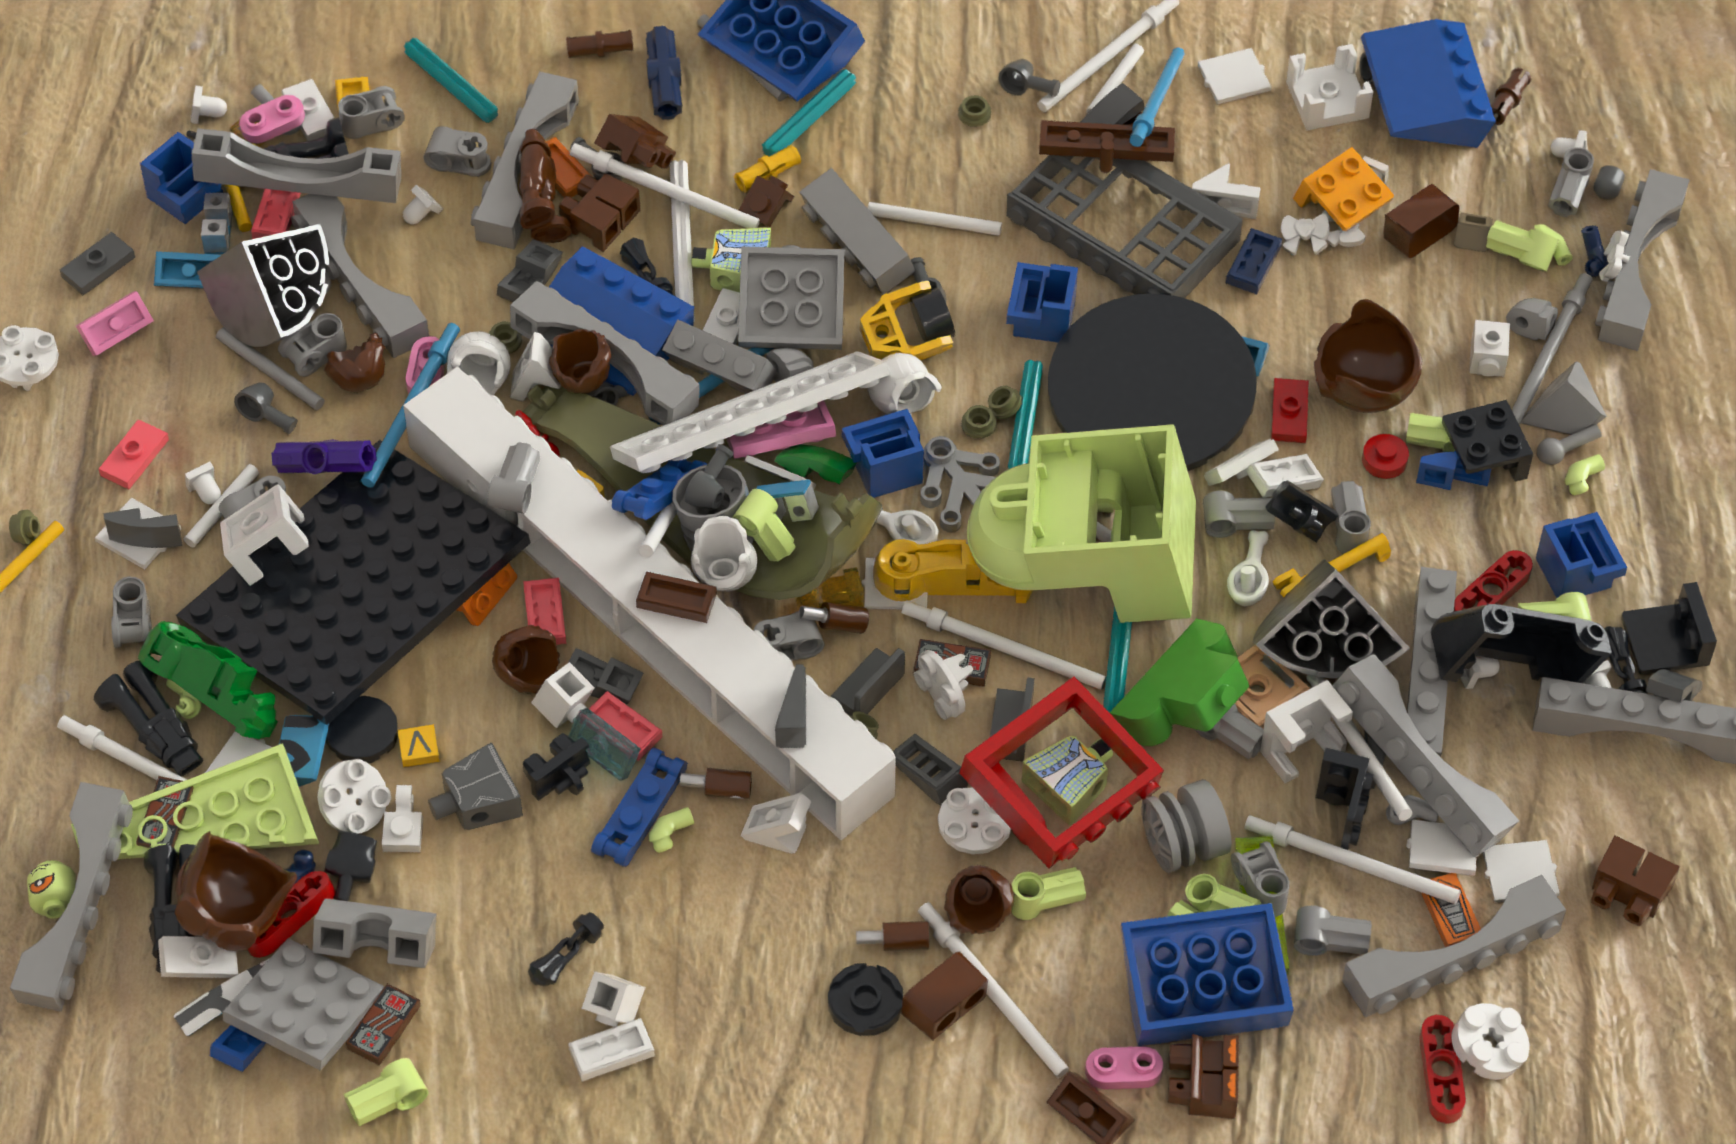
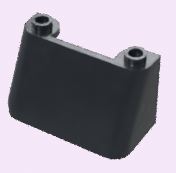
[1431,604,1612,683]

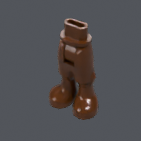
[519,129,572,243]

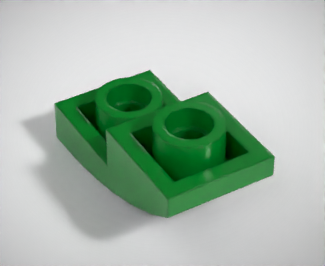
[774,444,857,485]

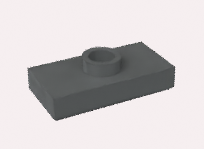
[60,232,135,295]

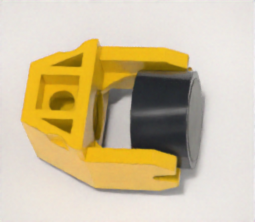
[860,281,955,360]

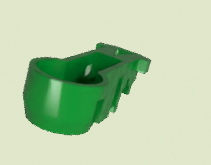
[138,621,278,739]

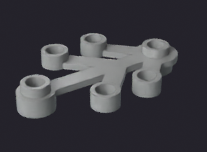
[920,436,1000,532]

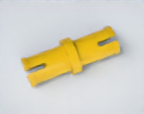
[734,144,801,193]

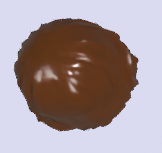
[549,329,612,394]
[324,332,385,393]
[492,625,560,694]
[944,865,1015,935]

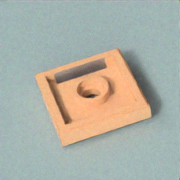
[1235,645,1310,729]

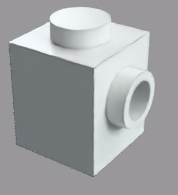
[1469,320,1510,377]
[532,662,594,729]
[582,972,645,1027]

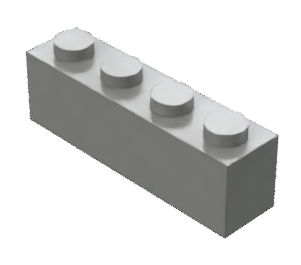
[800,168,915,295]

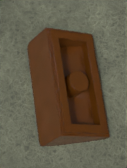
[1046,1071,1135,1144]

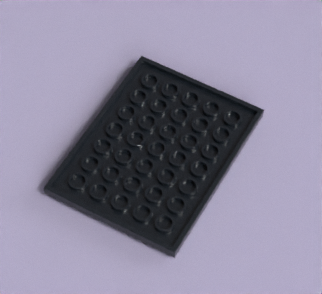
[176,440,531,725]

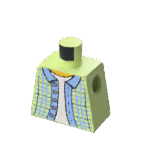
[692,228,771,293]
[1022,736,1113,826]

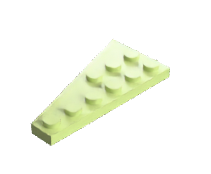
[71,743,319,859]

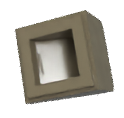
[1454,212,1493,252]

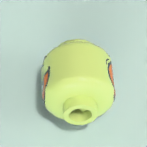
[27,860,77,919]

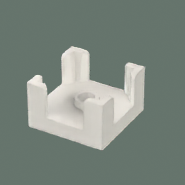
[1286,44,1373,131]
[220,484,309,586]
[1260,680,1353,783]

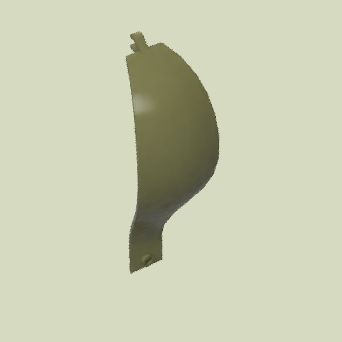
[523,385,883,600]

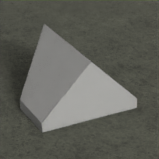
[1521,362,1606,435]

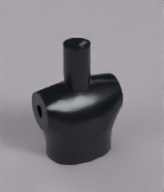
[324,831,377,901]

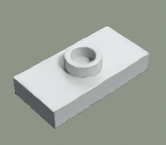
[282,79,334,141]
[703,288,740,345]
[1204,439,1279,486]
[1246,454,1324,498]
[158,936,238,978]
[568,1018,655,1081]

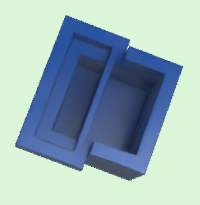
[140,132,223,224]
[1006,262,1078,343]
[842,409,924,498]
[1536,512,1627,598]

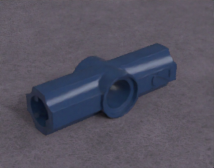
[646,26,682,120]

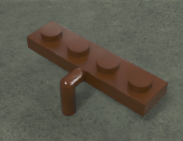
[1039,120,1175,173]

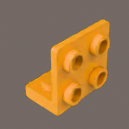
[1293,147,1394,231]

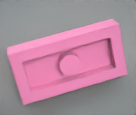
[76,291,154,356]

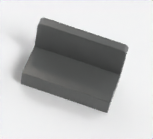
[831,648,905,716]
[990,677,1035,762]

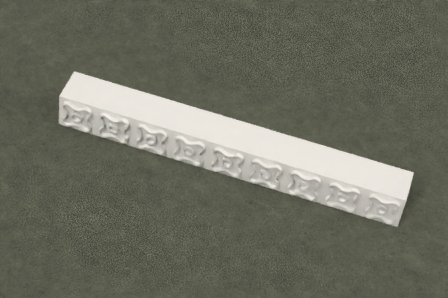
[403,366,896,840]

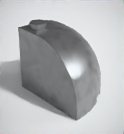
[197,224,329,347]
[1253,559,1410,678]

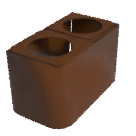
[1383,183,1460,258]
[901,951,988,1041]

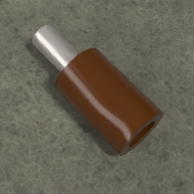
[799,602,869,634]
[680,768,752,799]
[856,921,929,951]

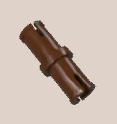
[566,30,634,58]
[1491,68,1531,125]

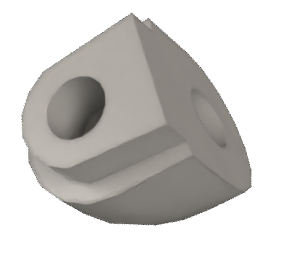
[1506,298,1558,341]
[766,347,814,382]

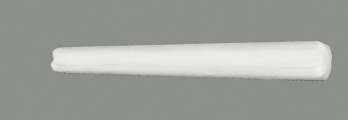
[670,160,695,321]

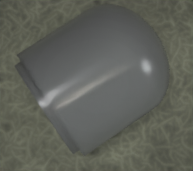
[1593,165,1625,200]

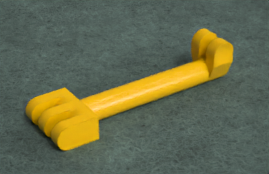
[1273,533,1391,598]

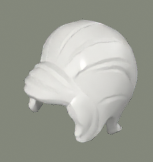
[447,331,511,395]
[868,353,942,415]
[691,516,757,592]

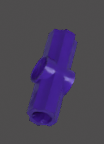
[271,439,377,474]

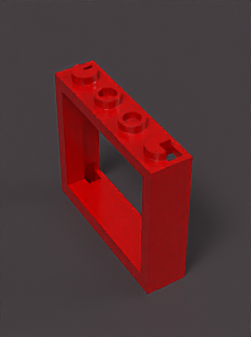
[959,676,1164,869]

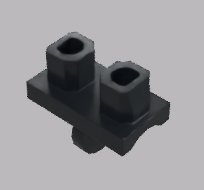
[1265,480,1338,543]
[523,733,590,801]

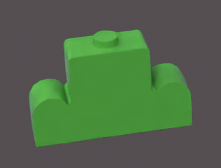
[1110,618,1250,746]

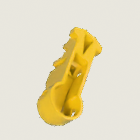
[873,539,1033,603]

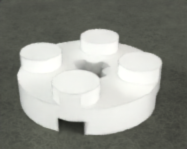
[1452,1003,1529,1079]

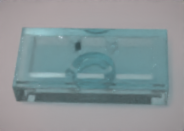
[568,708,641,781]

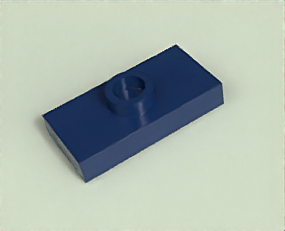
[1225,228,1283,294]

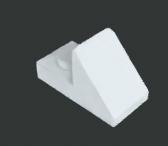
[1192,164,1260,219]
[510,332,561,401]
[740,793,811,853]

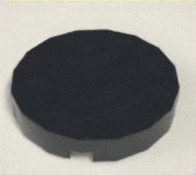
[326,696,398,763]
[828,963,903,1036]

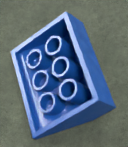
[698,0,865,102]
[1361,19,1496,148]
[548,246,694,396]
[1121,903,1294,1046]

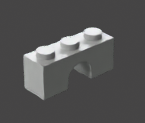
[662,320,777,394]
[313,898,437,968]

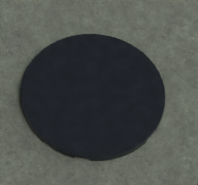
[1048,294,1257,471]

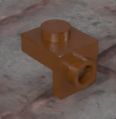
[739,175,794,228]

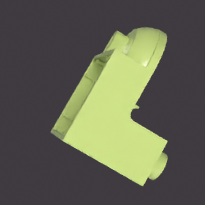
[967,424,1196,623]

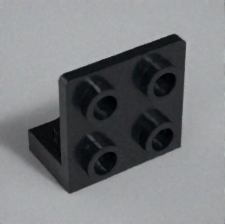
[1442,400,1533,482]
[1621,582,1717,675]
[1316,748,1374,850]

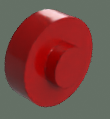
[1362,434,1409,479]

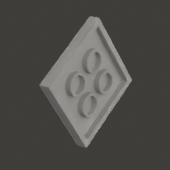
[738,246,844,350]
[223,938,385,1071]

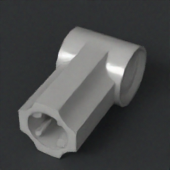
[1548,147,1594,217]
[487,442,540,514]
[1331,481,1371,554]
[1203,491,1275,538]
[1194,704,1264,759]
[1294,906,1372,956]

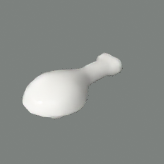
[858,497,939,544]
[1227,530,1269,607]

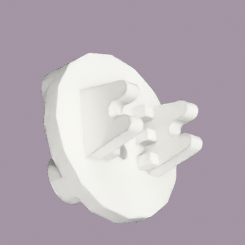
[0,325,59,391]
[914,650,973,720]
[317,759,391,834]
[938,788,1011,854]

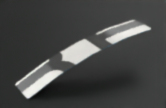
[174,944,308,1036]

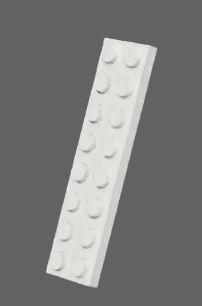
[610,351,890,473]

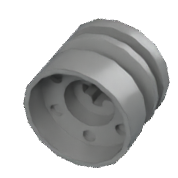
[672,465,754,552]
[1141,779,1232,874]

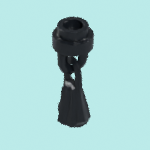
[619,238,673,295]
[1604,626,1648,694]
[528,912,604,986]

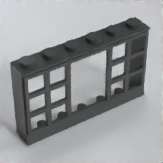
[1006,155,1243,298]

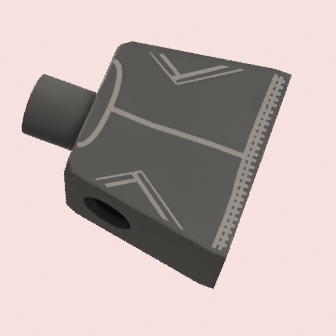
[428,743,523,830]

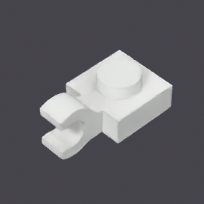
[382,785,423,852]

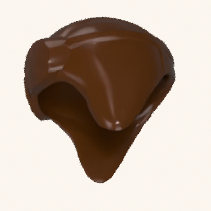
[1314,299,1422,413]
[175,831,297,951]

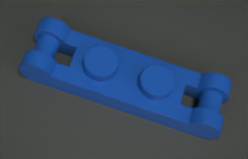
[612,459,707,520]
[591,747,688,867]

